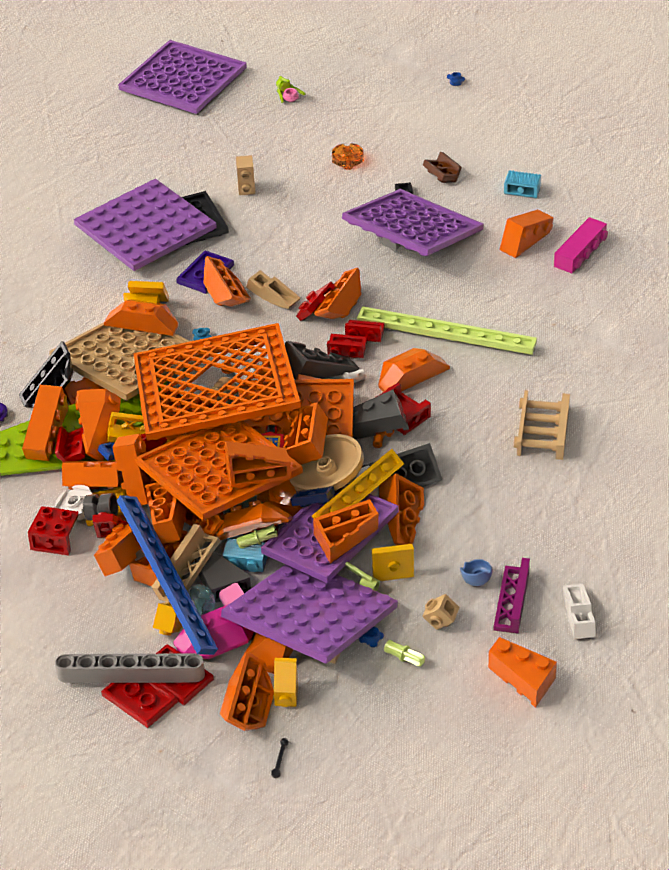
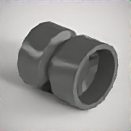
[83,493,119,521]

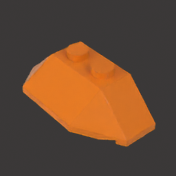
[203,256,251,307]
[313,267,361,319]
[104,299,178,336]
[378,348,450,392]
[214,499,293,540]
[220,651,274,731]

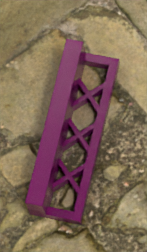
[493,557,530,634]

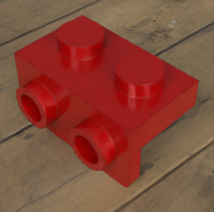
[345,320,385,342]
[327,333,367,358]
[55,426,86,462]

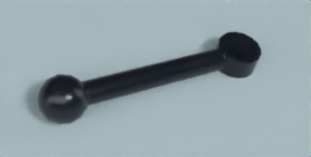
[271,738,289,778]

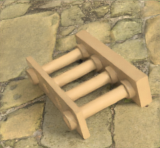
[513,390,570,460]

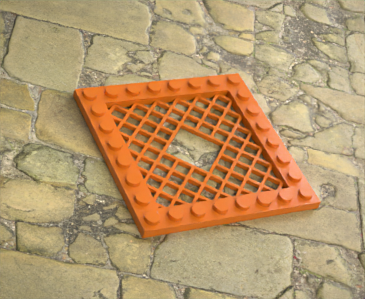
[133,323,301,441]

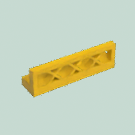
[107,412,171,444]

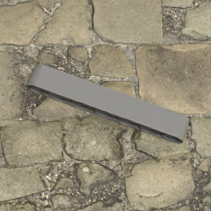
[55,653,205,683]

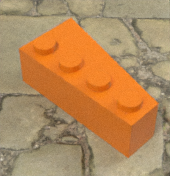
[22,385,69,461]
[145,482,187,544]

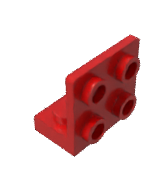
[28,506,79,555]

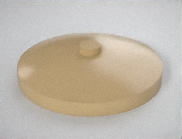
[290,434,364,491]

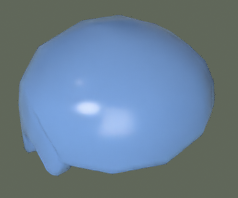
[460,559,493,586]

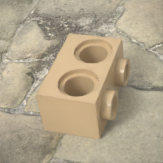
[236,155,255,195]

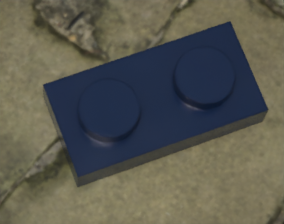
[290,486,336,507]

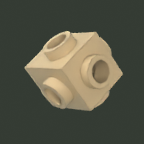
[422,594,460,630]

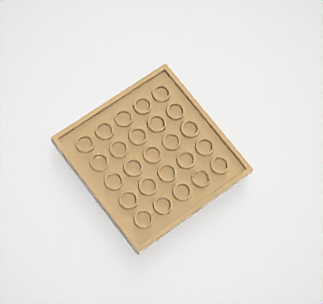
[49,322,203,401]

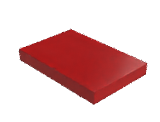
[156,644,214,705]
[101,683,178,728]

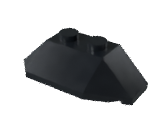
[19,341,74,408]

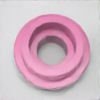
[283,88,299,102]

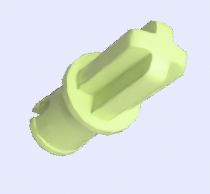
[237,524,278,549]
[384,640,425,667]

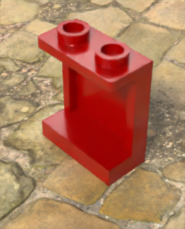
[376,382,431,435]

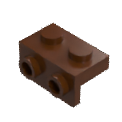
[423,152,462,183]

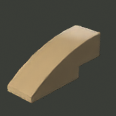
[246,270,300,309]

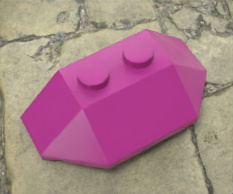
[173,604,254,659]

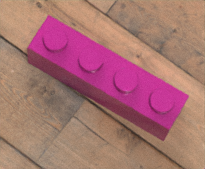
[554,217,608,274]

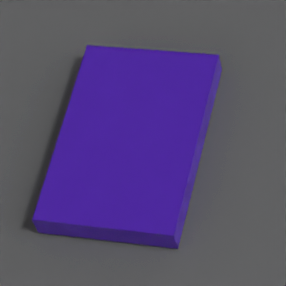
[176,250,234,294]

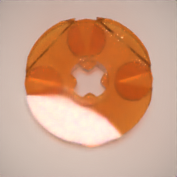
[331,143,364,170]

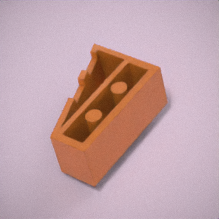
[112,434,156,505]
[313,499,379,564]
[94,518,156,576]
[488,637,557,708]

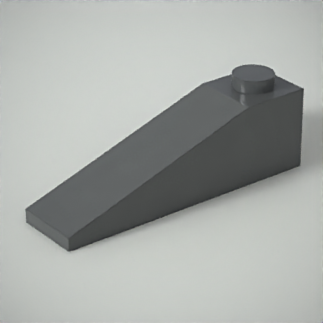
[285,341,359,380]
[362,443,442,486]

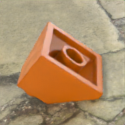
[241,633,294,674]

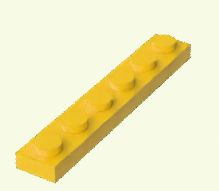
[312,449,404,518]

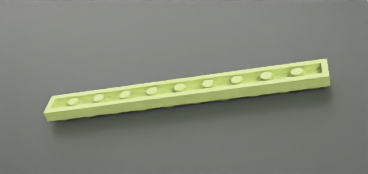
[357,306,537,355]

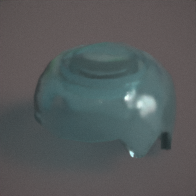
[190,584,216,616]

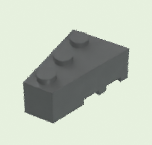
[353,390,409,439]

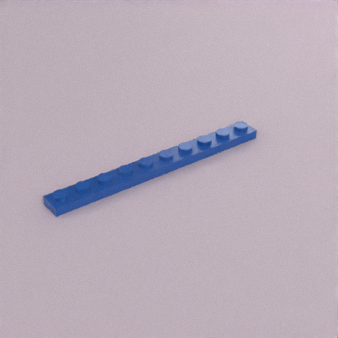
[117,495,218,655]

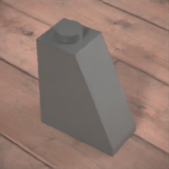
[195,551,251,604]

